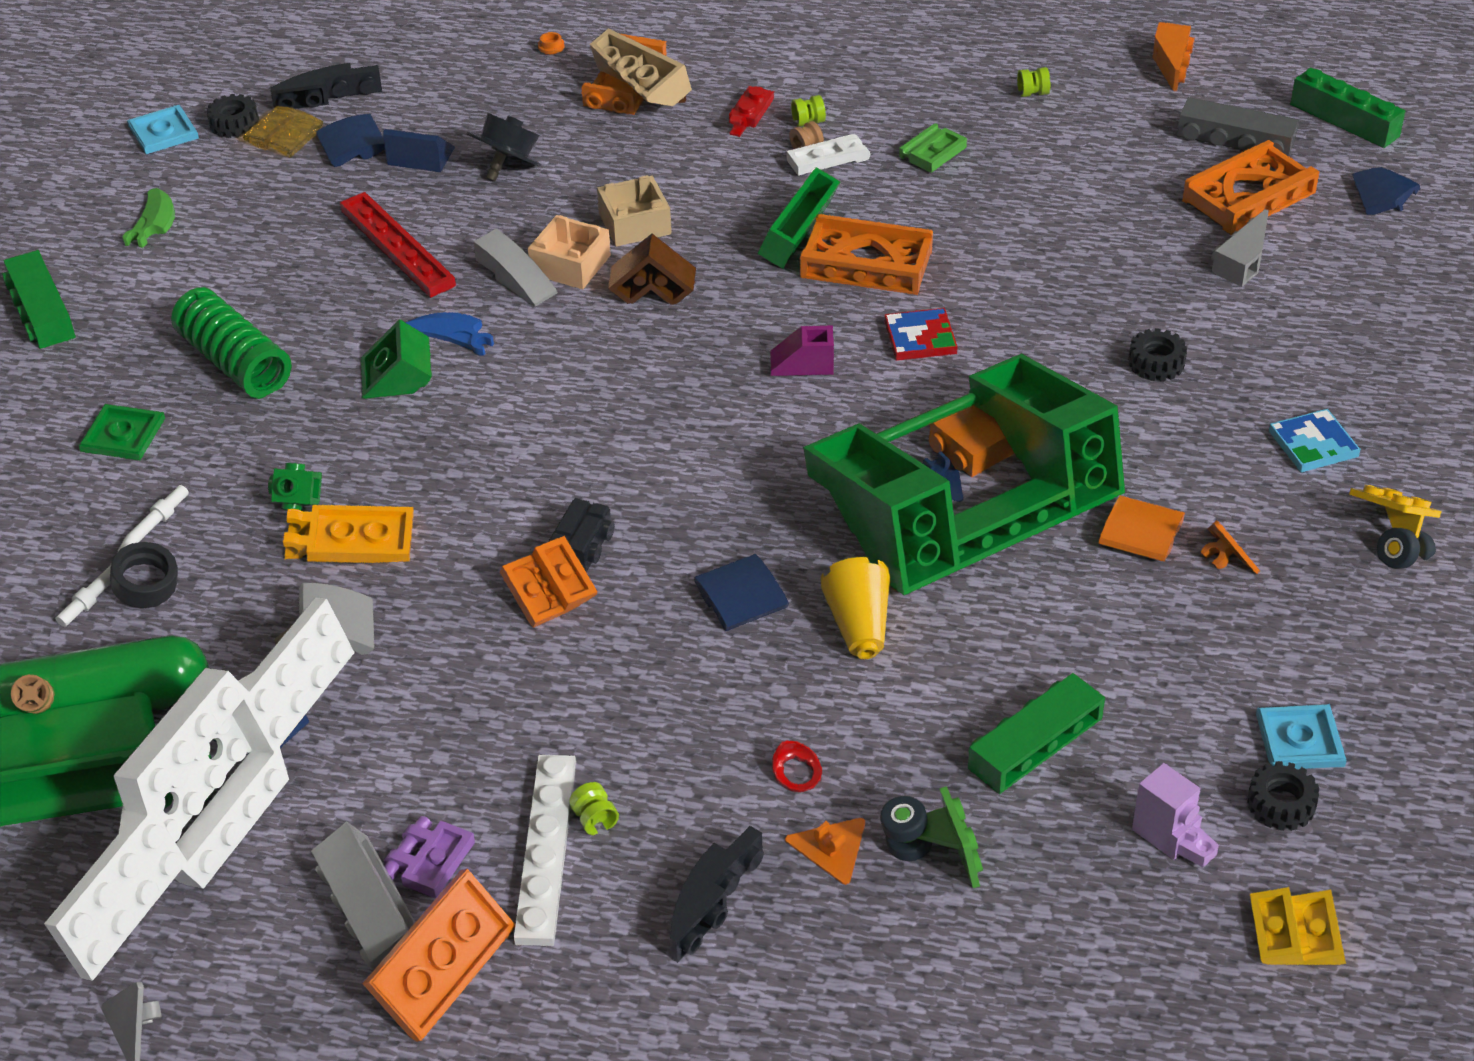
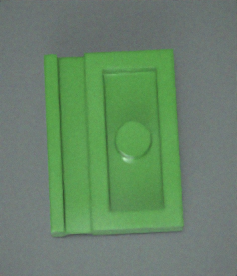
[899,123,967,173]

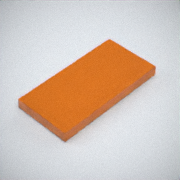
[362,869,515,1042]

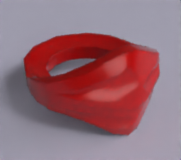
[772,740,822,792]

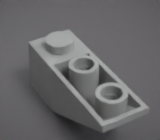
[1211,209,1269,287]

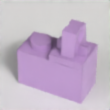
[1132,763,1219,867]

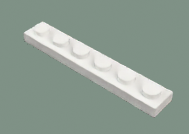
[514,755,576,946]

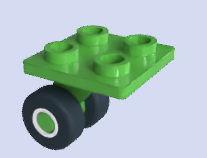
[880,786,983,888]

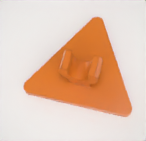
[1201,520,1260,574]
[785,818,865,885]

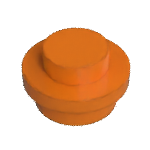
[538,32,565,54]

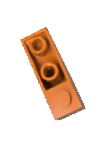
[1152,22,1195,91]

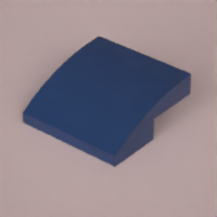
[316,114,385,167]
[694,554,789,631]

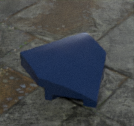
[1352,167,1421,215]

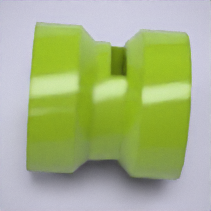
[1017,67,1051,97]
[791,95,826,127]
[569,782,619,835]

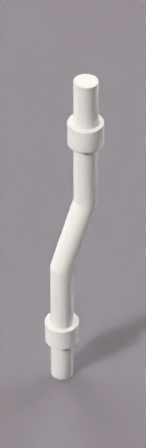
[55,485,189,627]

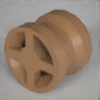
[789,121,824,149]
[11,674,55,714]

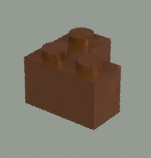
[608,233,696,305]

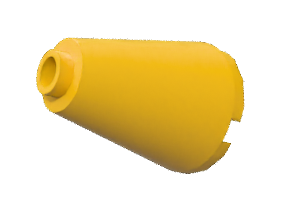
[820,557,890,659]

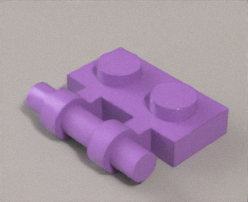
[384,816,475,898]

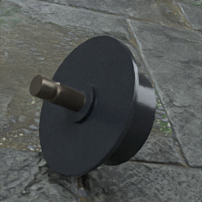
[466,112,540,181]

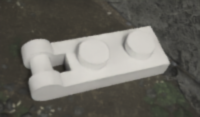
[787,134,871,176]

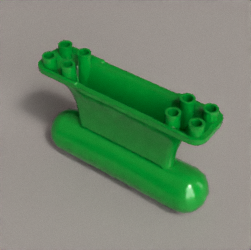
[0,635,212,827]

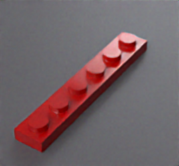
[340,192,456,298]

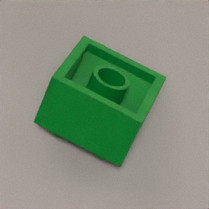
[361,319,432,399]

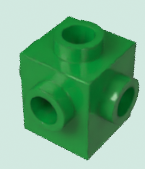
[268,463,322,511]

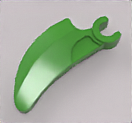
[123,188,175,248]

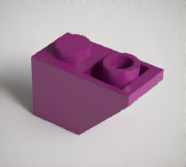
[770,325,834,376]

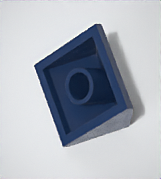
[383,129,455,172]

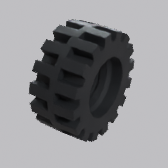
[207,94,259,138]
[1128,328,1187,382]
[1247,761,1319,831]

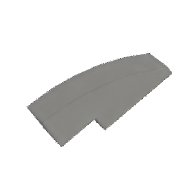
[474,228,558,307]

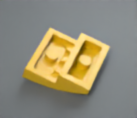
[1250,887,1346,965]

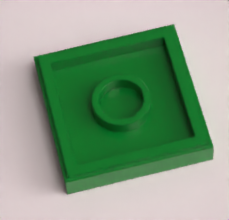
[79,404,165,461]

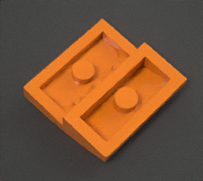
[1099,495,1185,562]
[500,536,598,628]

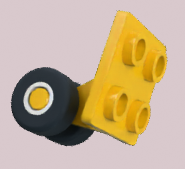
[1349,484,1441,569]

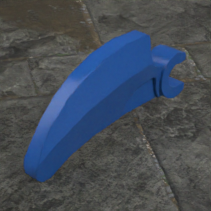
[406,312,494,356]

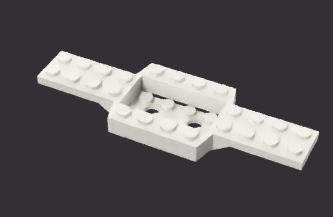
[44,598,354,981]

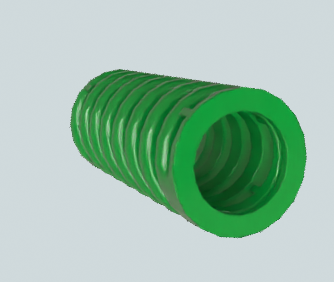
[171,287,292,399]

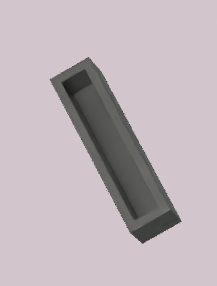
[1177,97,1299,156]

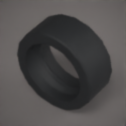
[110,541,178,609]

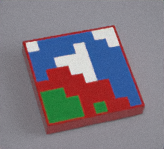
[884,308,958,361]

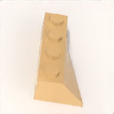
[590,28,692,106]

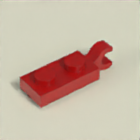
[729,86,774,137]

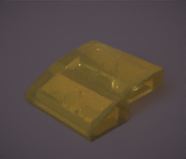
[243,106,323,158]

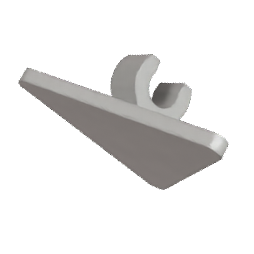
[101,982,162,1061]

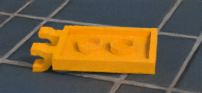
[283,505,414,563]

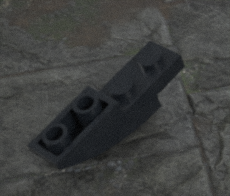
[270,63,382,112]
[670,826,764,963]

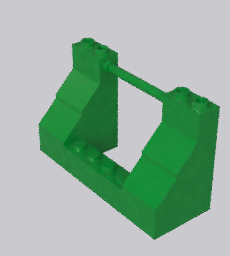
[803,353,1125,595]

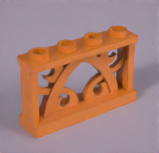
[1182,140,1320,235]
[800,214,933,295]

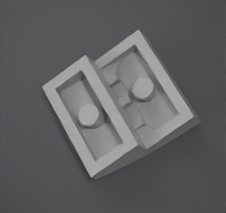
[299,583,374,655]

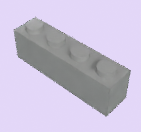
[311,822,415,969]

